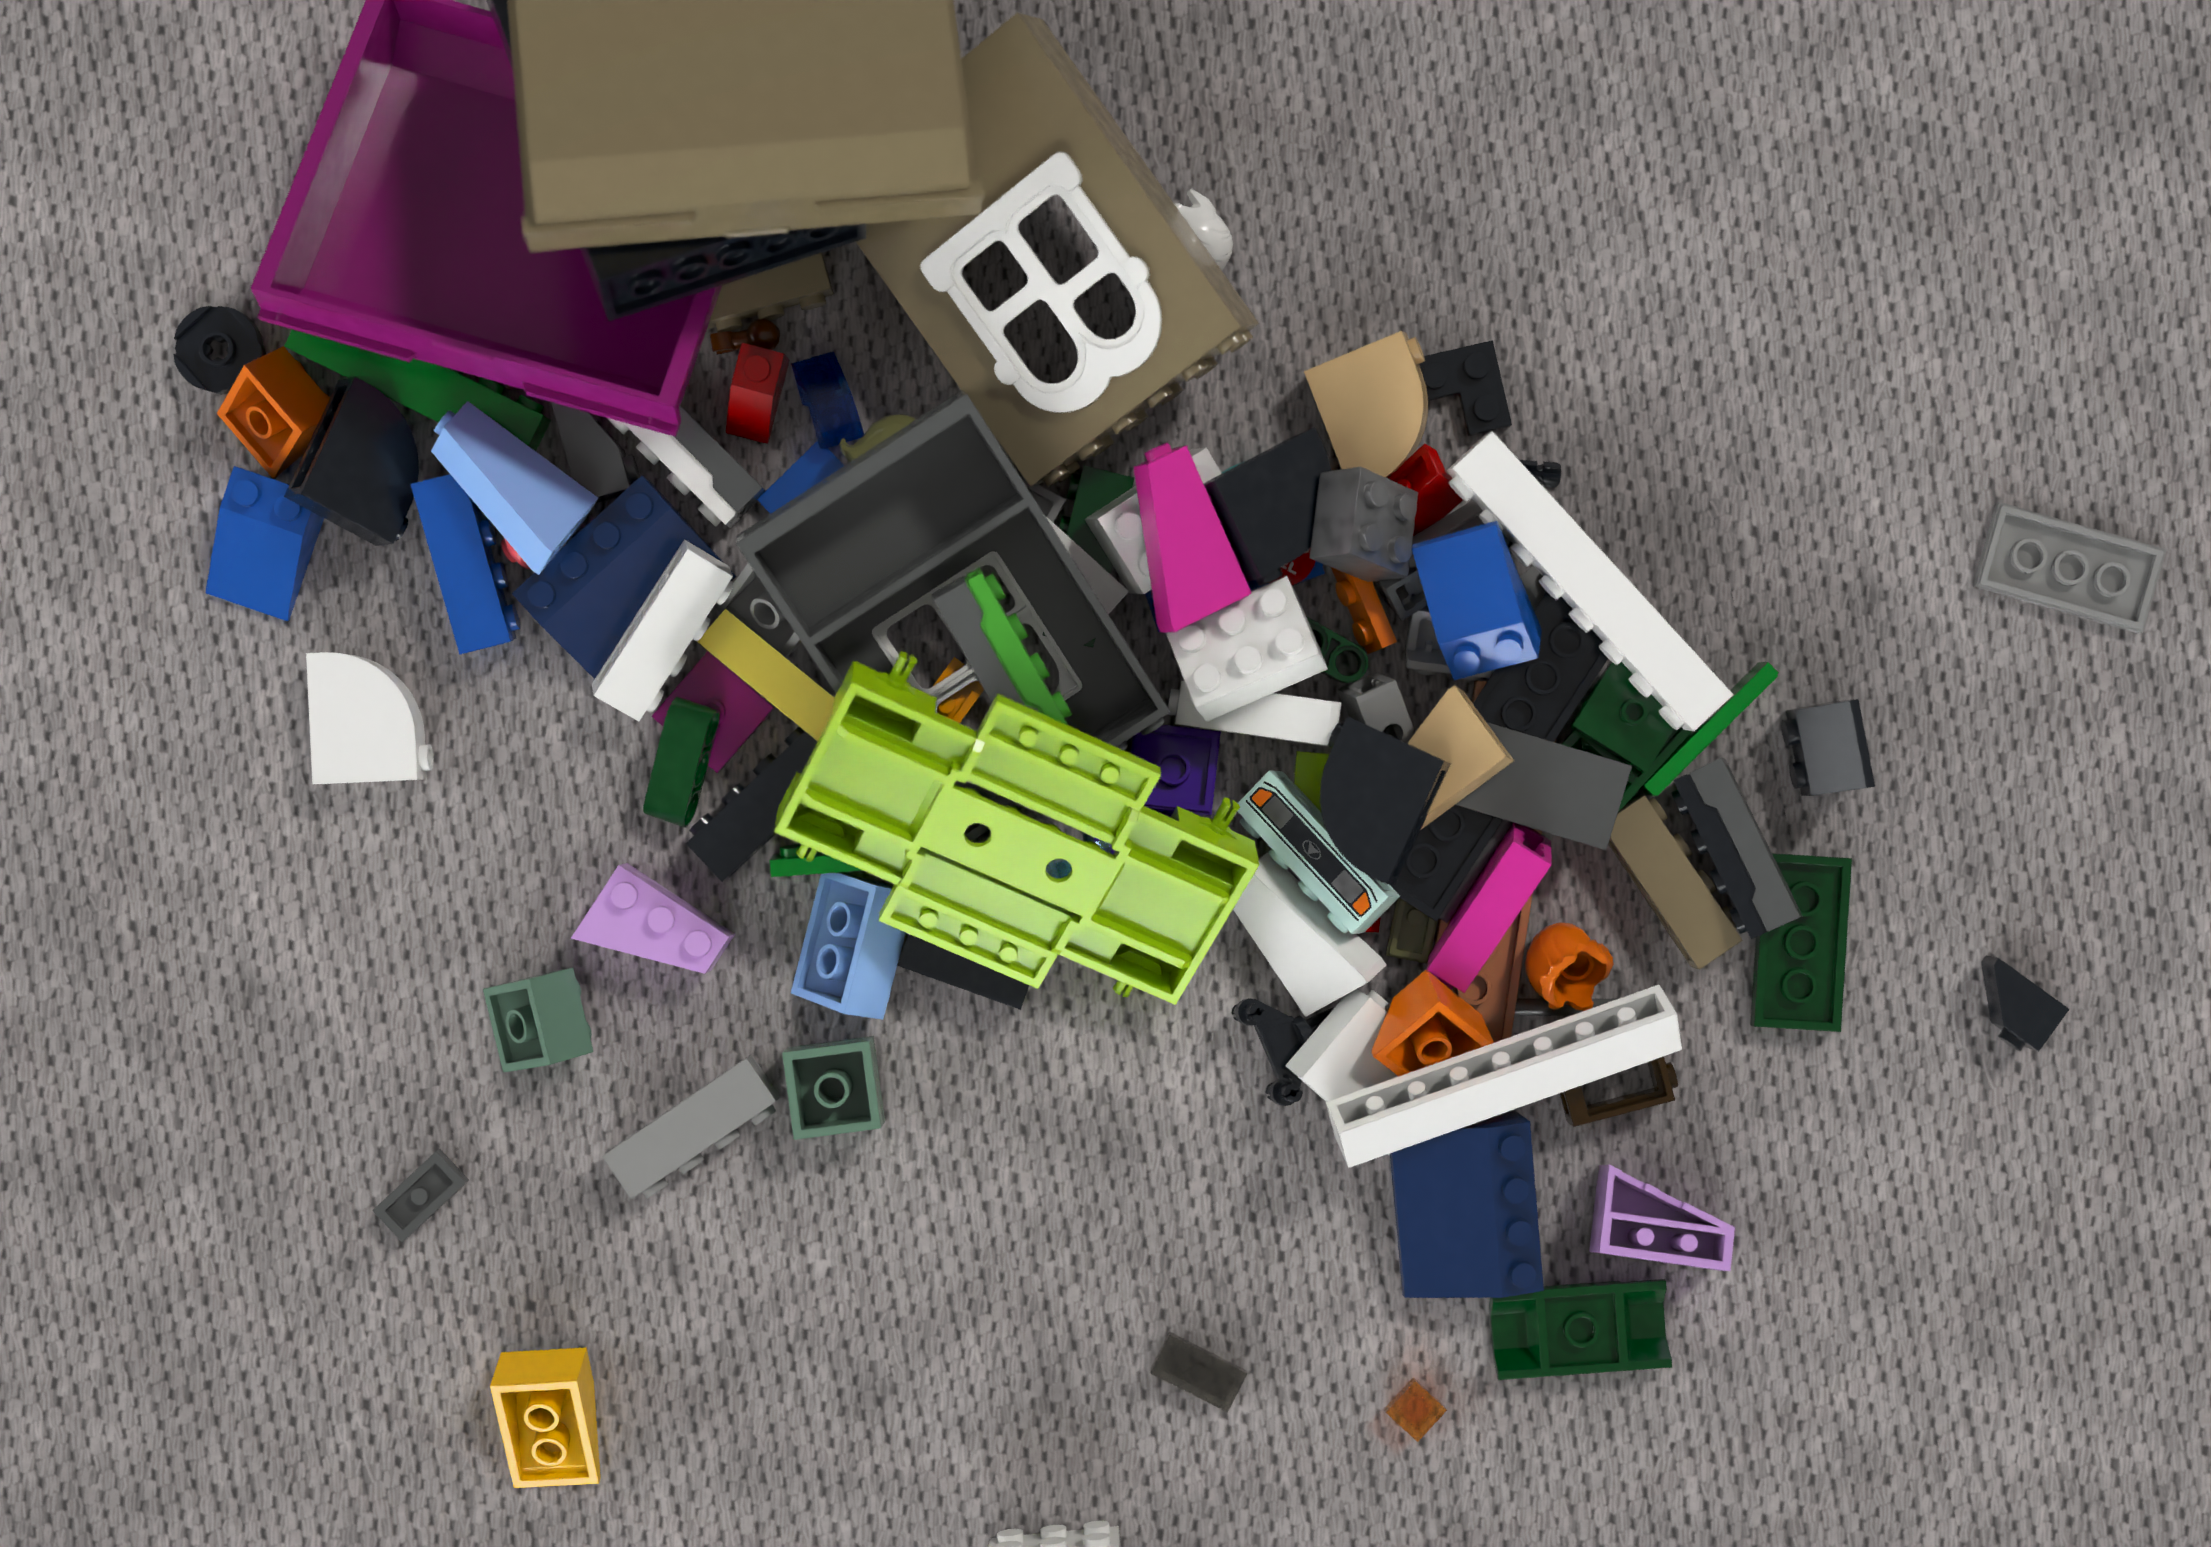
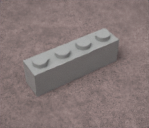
[602,1054,781,1200]

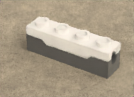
[607,405,766,528]

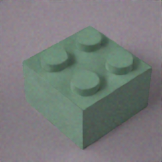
[782,1036,885,1140]

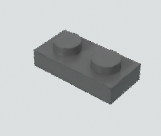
[372,1149,470,1242]

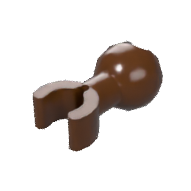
[710,319,780,355]

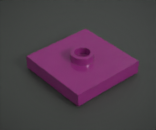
[651,651,775,773]

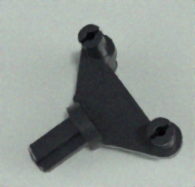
[1231,998,1335,1106]

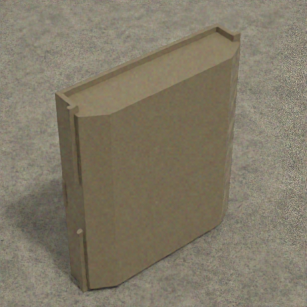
[507,0,984,252]

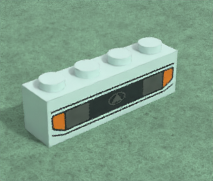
[1237,770,1400,934]

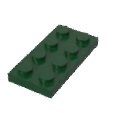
[1750,853,1852,1032]

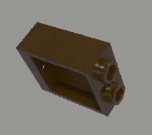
[1559,1056,1678,1127]

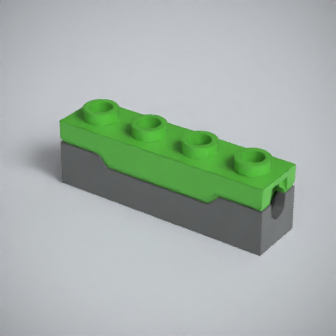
[932,567,1072,725]

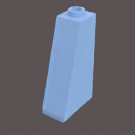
[431,401,598,575]

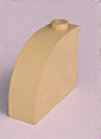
[1304,331,1428,478]

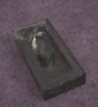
[1150,1331,1247,1413]

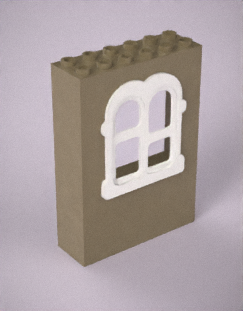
[856,13,1259,487]

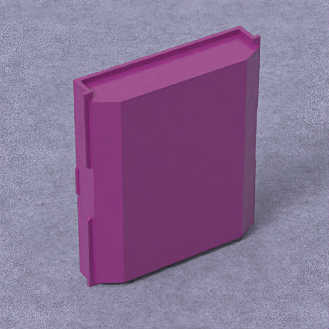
[250,0,722,437]

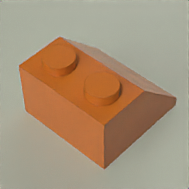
[217,346,330,479]
[1371,970,1494,1077]

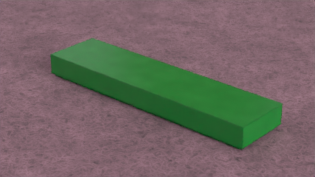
[1640,662,1779,796]

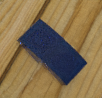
[791,351,864,449]

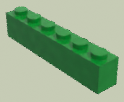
[284,329,551,451]

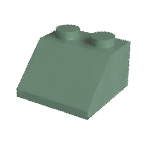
[483,967,594,1073]

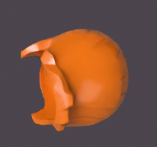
[1525,922,1614,1011]

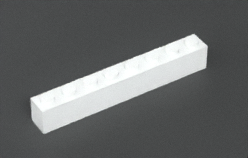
[1447,432,1734,731]
[1326,985,1682,1168]

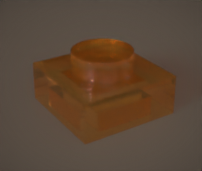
[1384,1377,1447,1442]

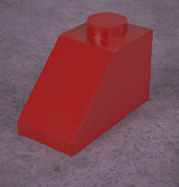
[726,343,790,444]

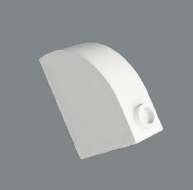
[306,652,434,785]
[1285,989,1398,1155]

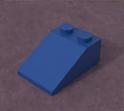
[205,466,324,622]
[1412,521,1542,680]

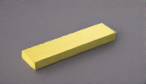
[697,609,834,742]

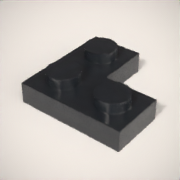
[1419,340,1512,436]

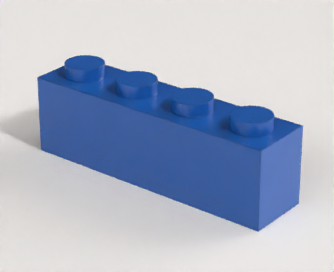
[410,474,520,655]

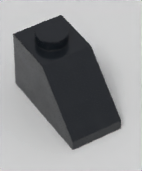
[1981,955,2069,1052]

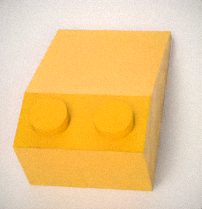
[490,1347,601,1488]

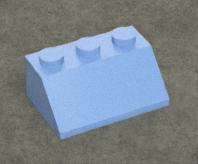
[791,872,906,1020]

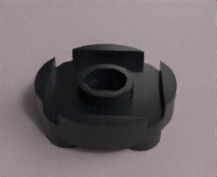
[173,306,266,395]

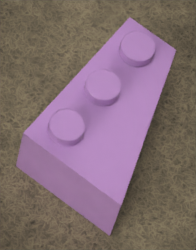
[571,863,735,974]
[1589,1164,1735,1271]

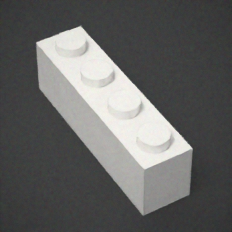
[592,539,734,721]

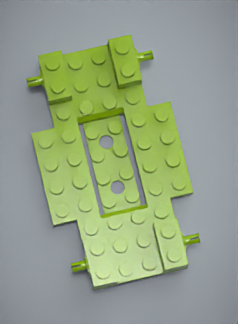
[774,652,1259,1005]

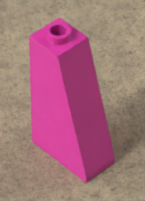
[1133,442,1252,632]
[1427,822,1552,993]

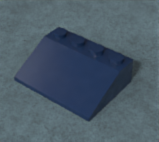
[512,476,737,679]
[1390,1110,1544,1298]

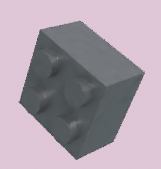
[1310,467,1418,582]

